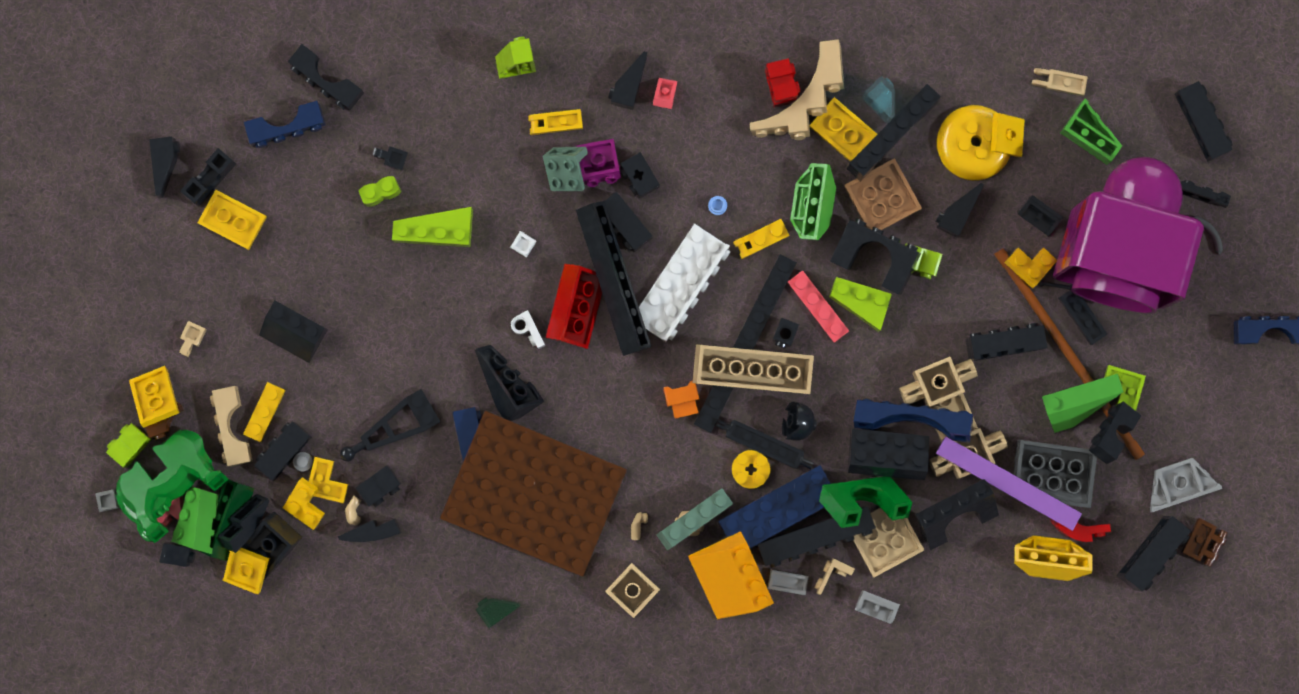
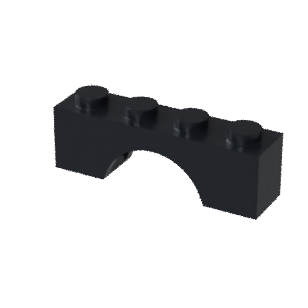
[288,44,364,110]

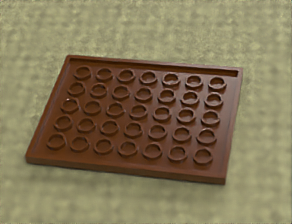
[440,411,627,577]

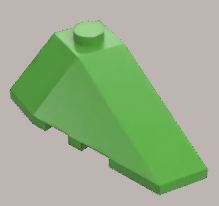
[1042,374,1124,433]

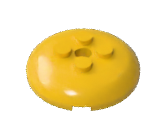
[937,105,1010,181]

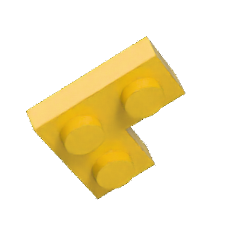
[1004,247,1057,288]
[309,457,349,503]
[283,477,325,530]

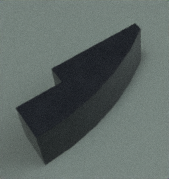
[218,494,269,553]
[338,519,402,542]

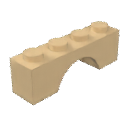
[210,386,253,467]

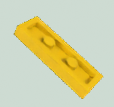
[243,382,286,442]

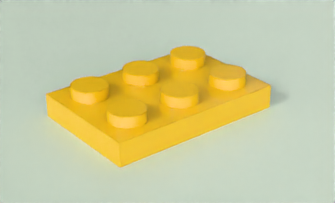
[809,97,877,162]
[197,189,267,250]
[129,366,179,428]

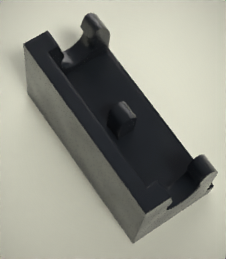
[1018,195,1063,236]

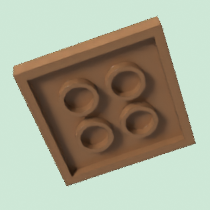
[844,158,922,230]

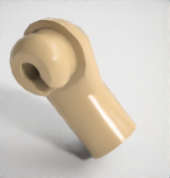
[345,496,362,526]
[631,512,648,540]

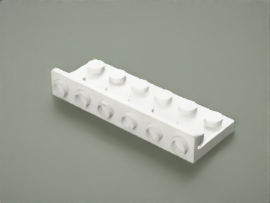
[639,224,730,342]

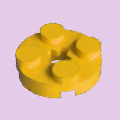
[732,450,770,489]

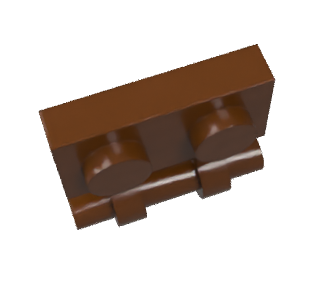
[1181,518,1228,567]

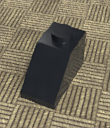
[159,543,196,567]

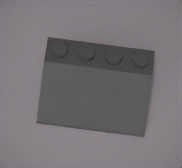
[1014,440,1097,508]

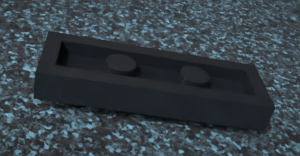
[1058,290,1107,345]

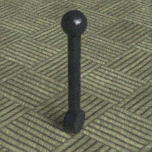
[1037,279,1073,290]

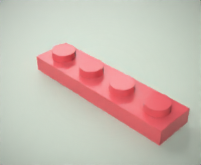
[787,271,849,343]

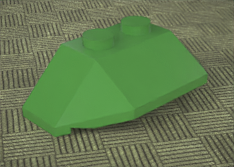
[790,163,836,240]

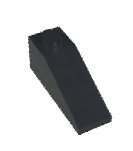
[608,51,647,110]
[149,136,180,198]
[935,183,984,238]

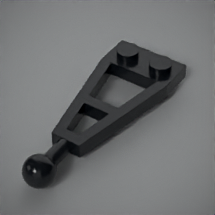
[340,389,440,462]

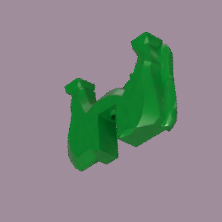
[116,430,229,543]

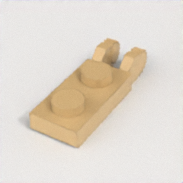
[1032,68,1088,96]

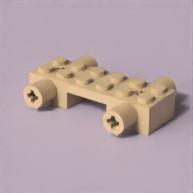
[899,357,1008,479]

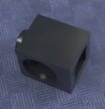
[772,318,799,349]

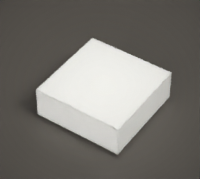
[510,231,537,258]

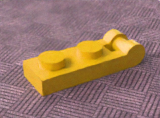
[528,109,583,135]
[733,219,790,259]

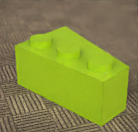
[829,277,892,332]

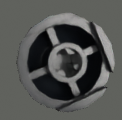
[782,401,817,441]

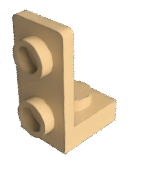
[815,558,855,595]

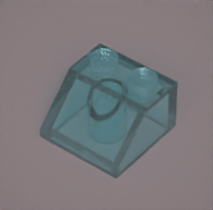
[861,76,895,124]

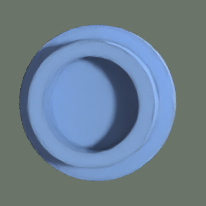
[708,196,727,215]

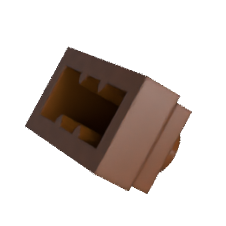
[145,403,184,440]

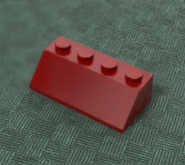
[545,264,602,349]

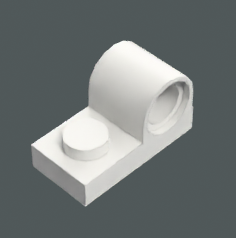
[511,310,545,349]

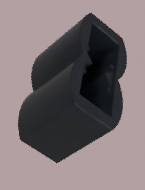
[356,465,402,507]

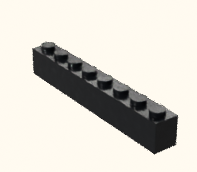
[576,201,652,356]

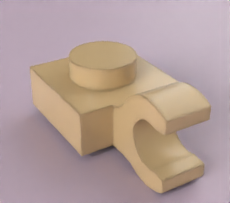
[179,321,207,357]

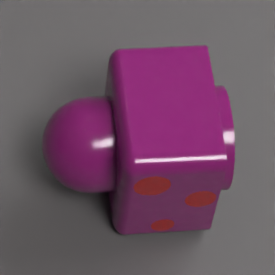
[1052,157,1204,314]

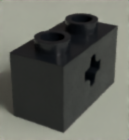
[620,152,660,198]

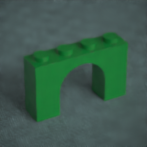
[819,476,912,528]

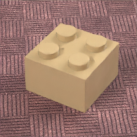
[605,563,660,618]

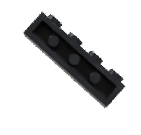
[1174,81,1233,162]

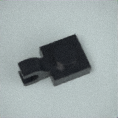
[373,146,408,171]

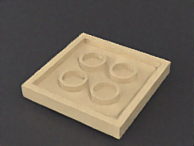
[853,508,924,578]

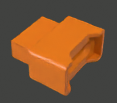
[663,381,699,419]

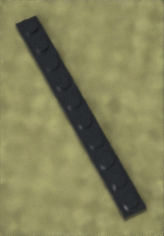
[694,254,797,433]

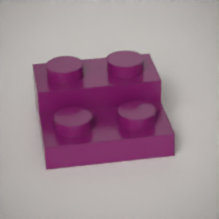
[576,139,621,187]

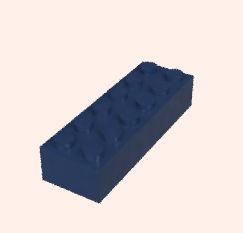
[718,465,831,548]

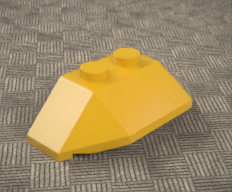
[1014,535,1092,581]

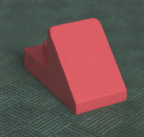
[653,78,678,109]
[157,496,184,527]

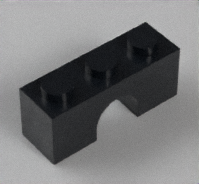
[180,148,236,206]
[1089,401,1141,464]

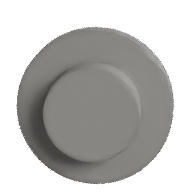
[293,452,313,471]

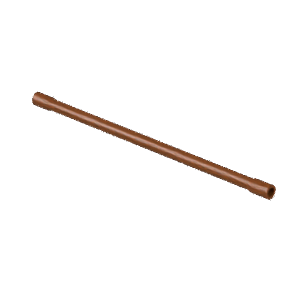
[994,248,1145,460]

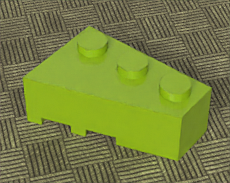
[495,37,536,79]

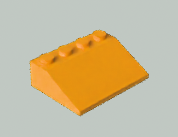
[688,531,774,619]

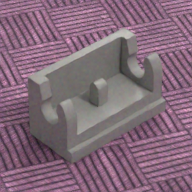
[855,590,900,624]

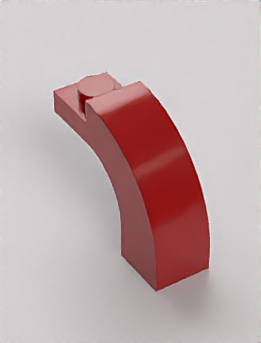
[1050,505,1111,542]

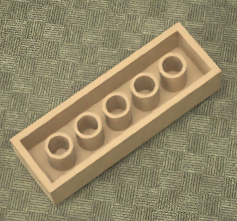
[692,345,814,394]

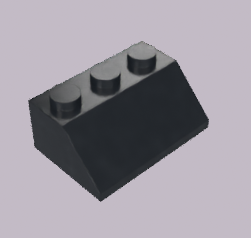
[259,300,328,363]

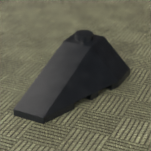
[475,345,544,421]

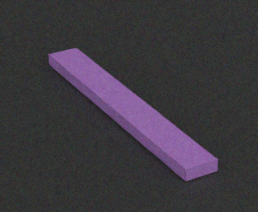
[936,437,1082,531]

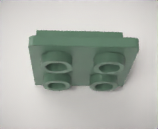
[543,147,588,191]

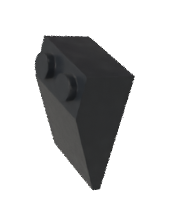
[241,511,302,582]

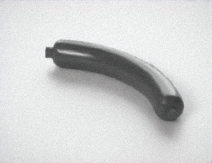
[1193,216,1223,255]

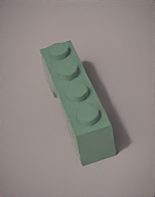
[656,488,733,550]

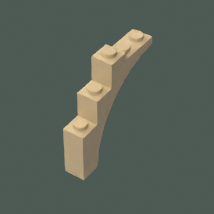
[750,39,845,140]

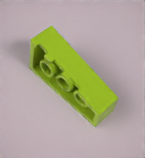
[392,207,473,247]

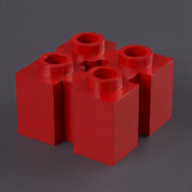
[765,58,800,107]

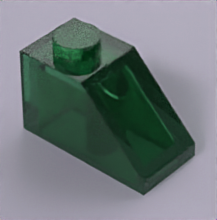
[475,597,521,628]

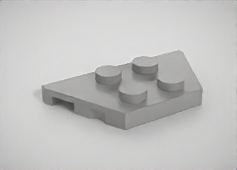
[1150,458,1222,512]

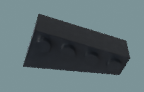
[965,323,1048,361]

